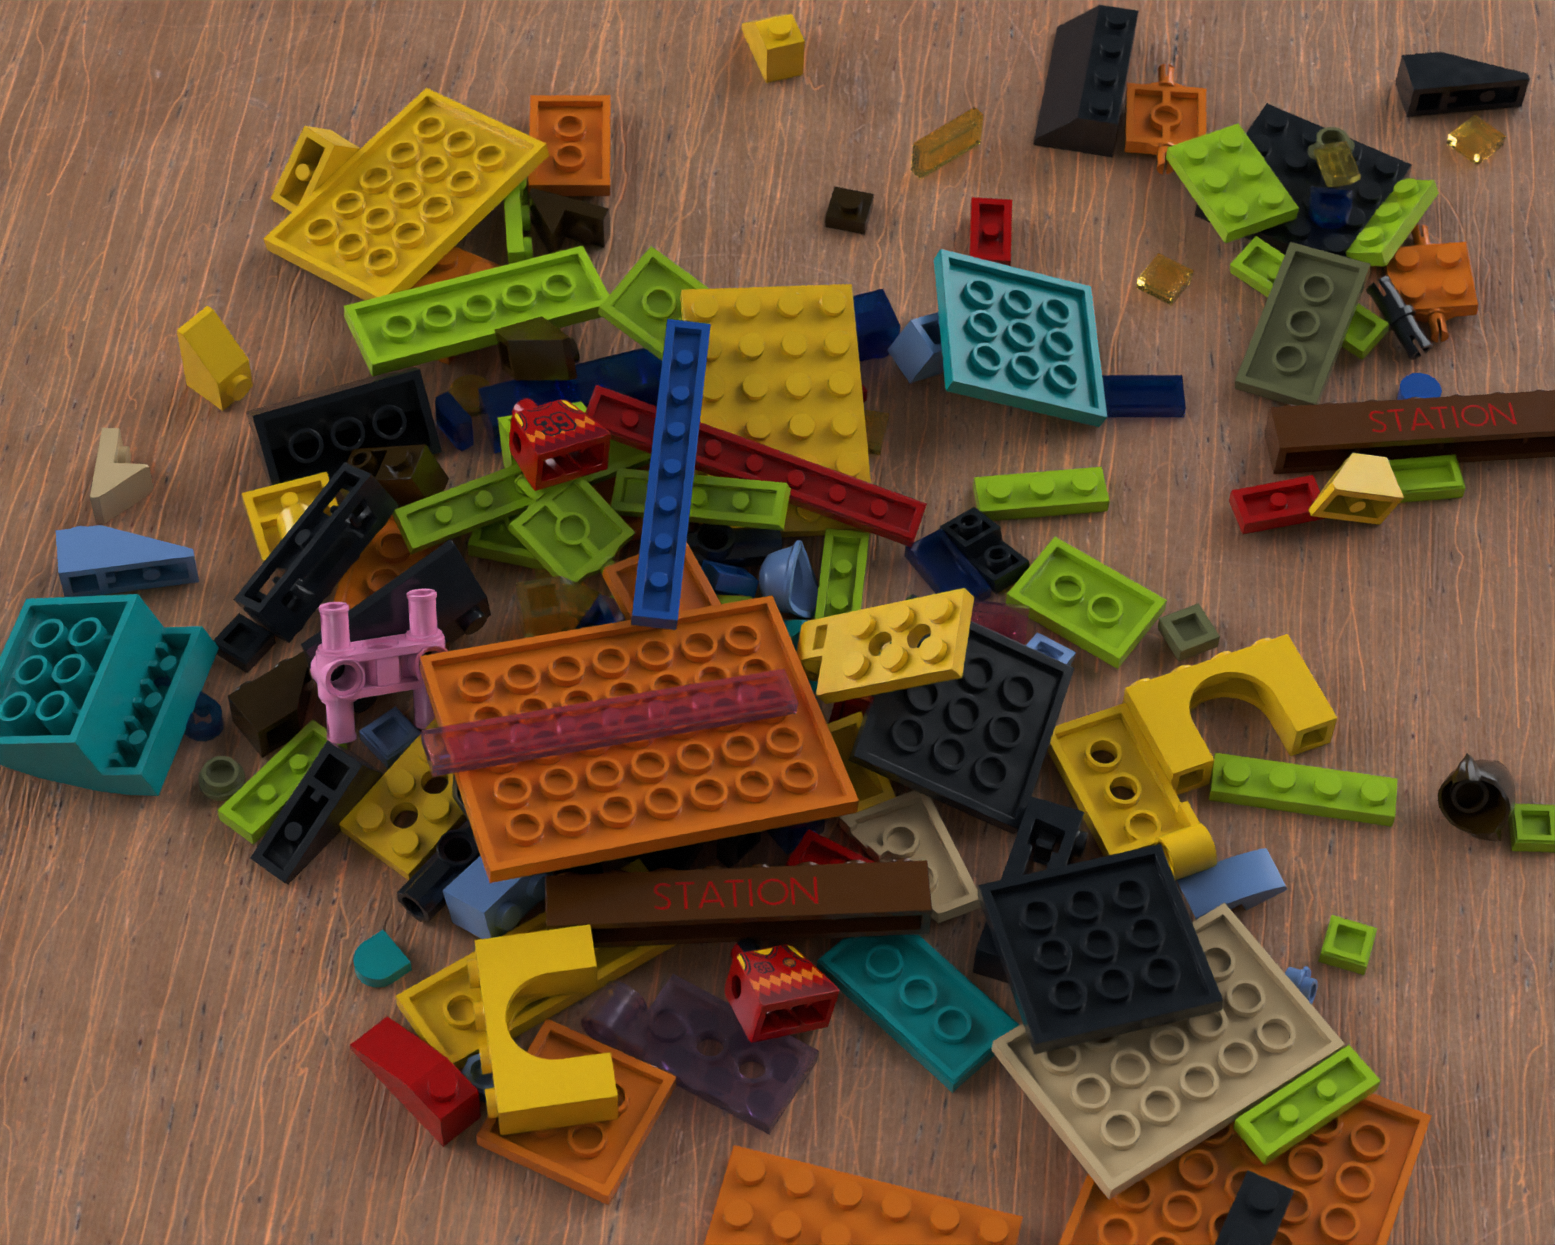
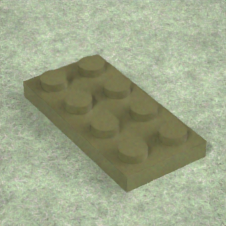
[1235,242,1371,406]

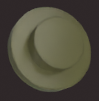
[198,756,246,801]

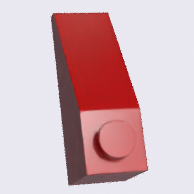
[350,1016,481,1147]

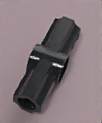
[687,523,782,567]
[397,819,481,922]

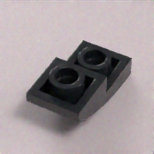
[939,507,1030,594]

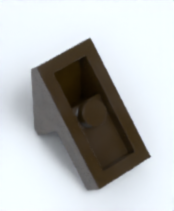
[529,188,610,254]

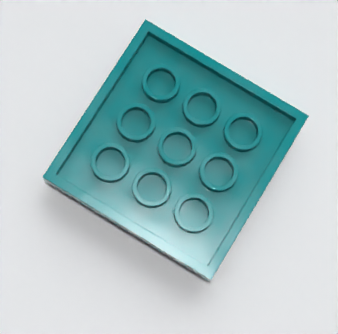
[934,249,1107,427]

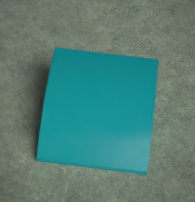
[0,594,219,796]

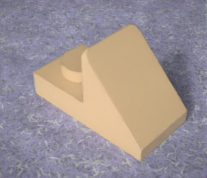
[90,428,154,524]

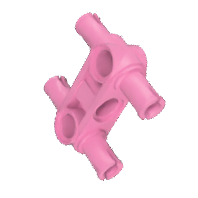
[310,589,448,744]

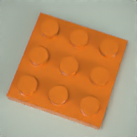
[476,1018,676,1205]

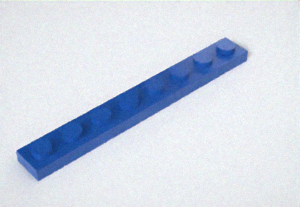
[631,319,711,630]

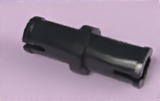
[1366,276,1433,360]

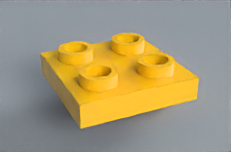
[242,472,338,563]

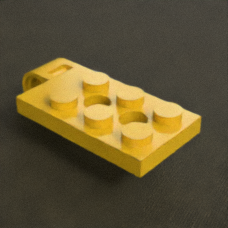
[796,588,974,704]
[1047,703,1217,881]
[339,718,467,880]

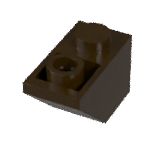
[494,316,580,381]
[347,444,449,508]
[228,652,314,758]

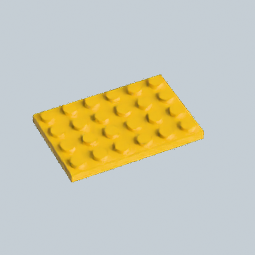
[263,88,549,300]
[680,284,871,537]

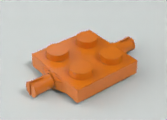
[1124,64,1206,175]
[1384,224,1478,342]

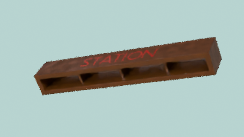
[1265,390,1555,474]
[545,858,932,948]

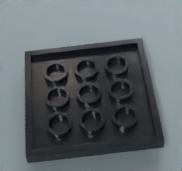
[1195,103,1412,258]
[848,594,1074,834]
[978,844,1223,1055]

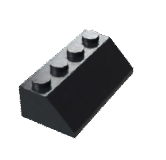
[1033,5,1139,157]
[246,366,442,486]
[301,539,491,714]

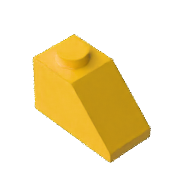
[741,14,805,83]
[270,126,361,212]
[177,305,253,411]
[1309,453,1404,525]

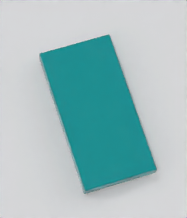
[817,934,1019,1093]

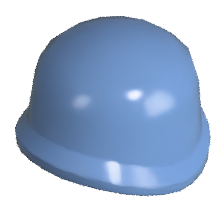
[759,540,819,618]

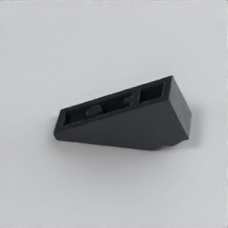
[1395,52,1530,117]
[250,741,384,884]

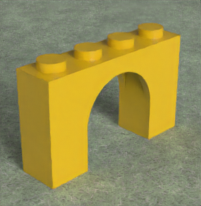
[1122,634,1337,795]
[467,924,618,1136]

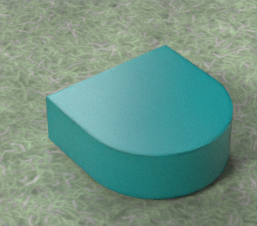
[353,929,412,988]

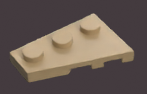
[840,790,981,923]

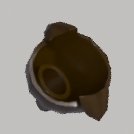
[1438,753,1516,842]

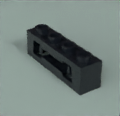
[233,462,399,643]
[973,796,1089,984]

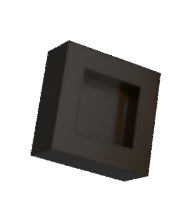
[825,186,874,235]

